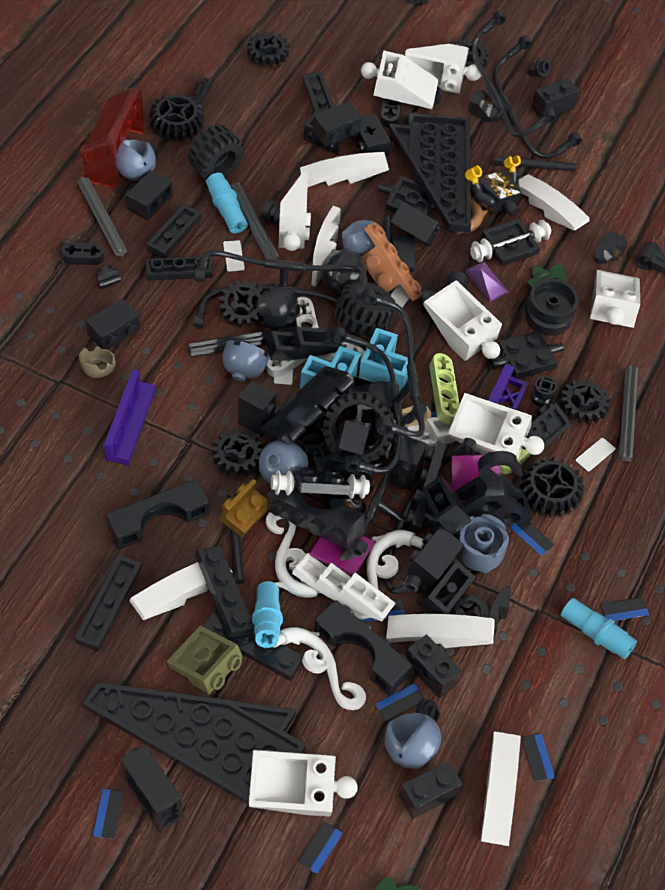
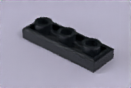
[146,256,213,281]

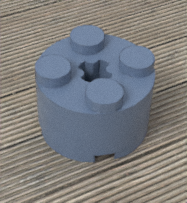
[456,514,509,573]

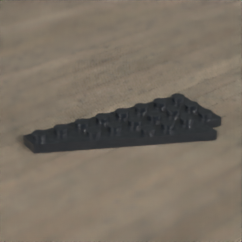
[389,113,471,233]
[82,682,306,814]

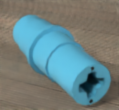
[206,173,248,233]
[252,581,283,648]
[561,598,637,659]

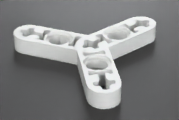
[266,297,364,377]

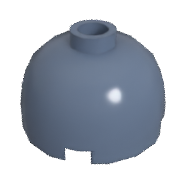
[222,340,269,382]
[259,440,308,484]

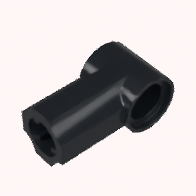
[635,242,665,273]

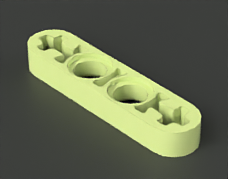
[429,353,460,425]

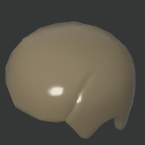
[79,346,116,378]

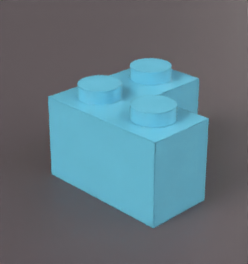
[359,328,408,391]
[300,346,361,397]

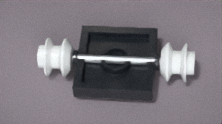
[470,219,551,266]
[271,467,370,499]

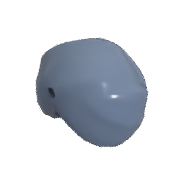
[112,140,156,181]
[342,220,387,257]
[384,713,441,769]

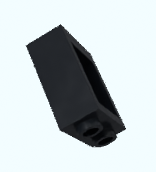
[121,745,183,832]

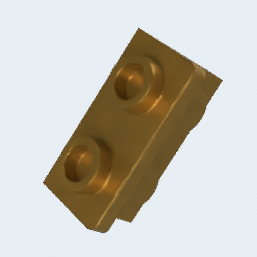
[219,479,268,538]

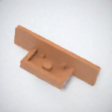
[362,222,423,301]

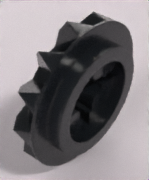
[449,594,489,618]

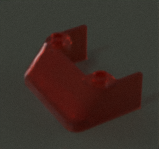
[80,88,144,189]

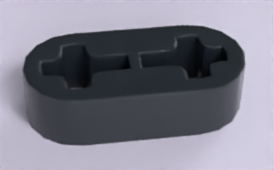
[62,242,104,265]

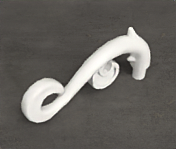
[266,512,321,598]
[351,530,425,620]
[273,627,366,710]

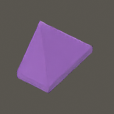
[466,262,508,302]

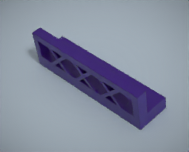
[488,364,529,410]
[104,369,156,466]

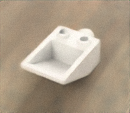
[405,44,481,93]
[361,51,438,109]
[278,171,311,251]
[590,270,640,328]
[423,280,502,361]
[448,393,544,461]
[249,750,357,816]

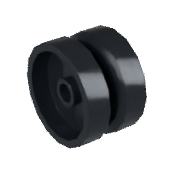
[525,278,579,336]

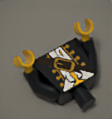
[465,155,521,217]

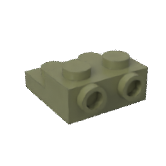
[167,626,243,695]

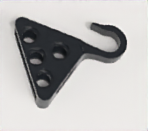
[455,451,532,524]

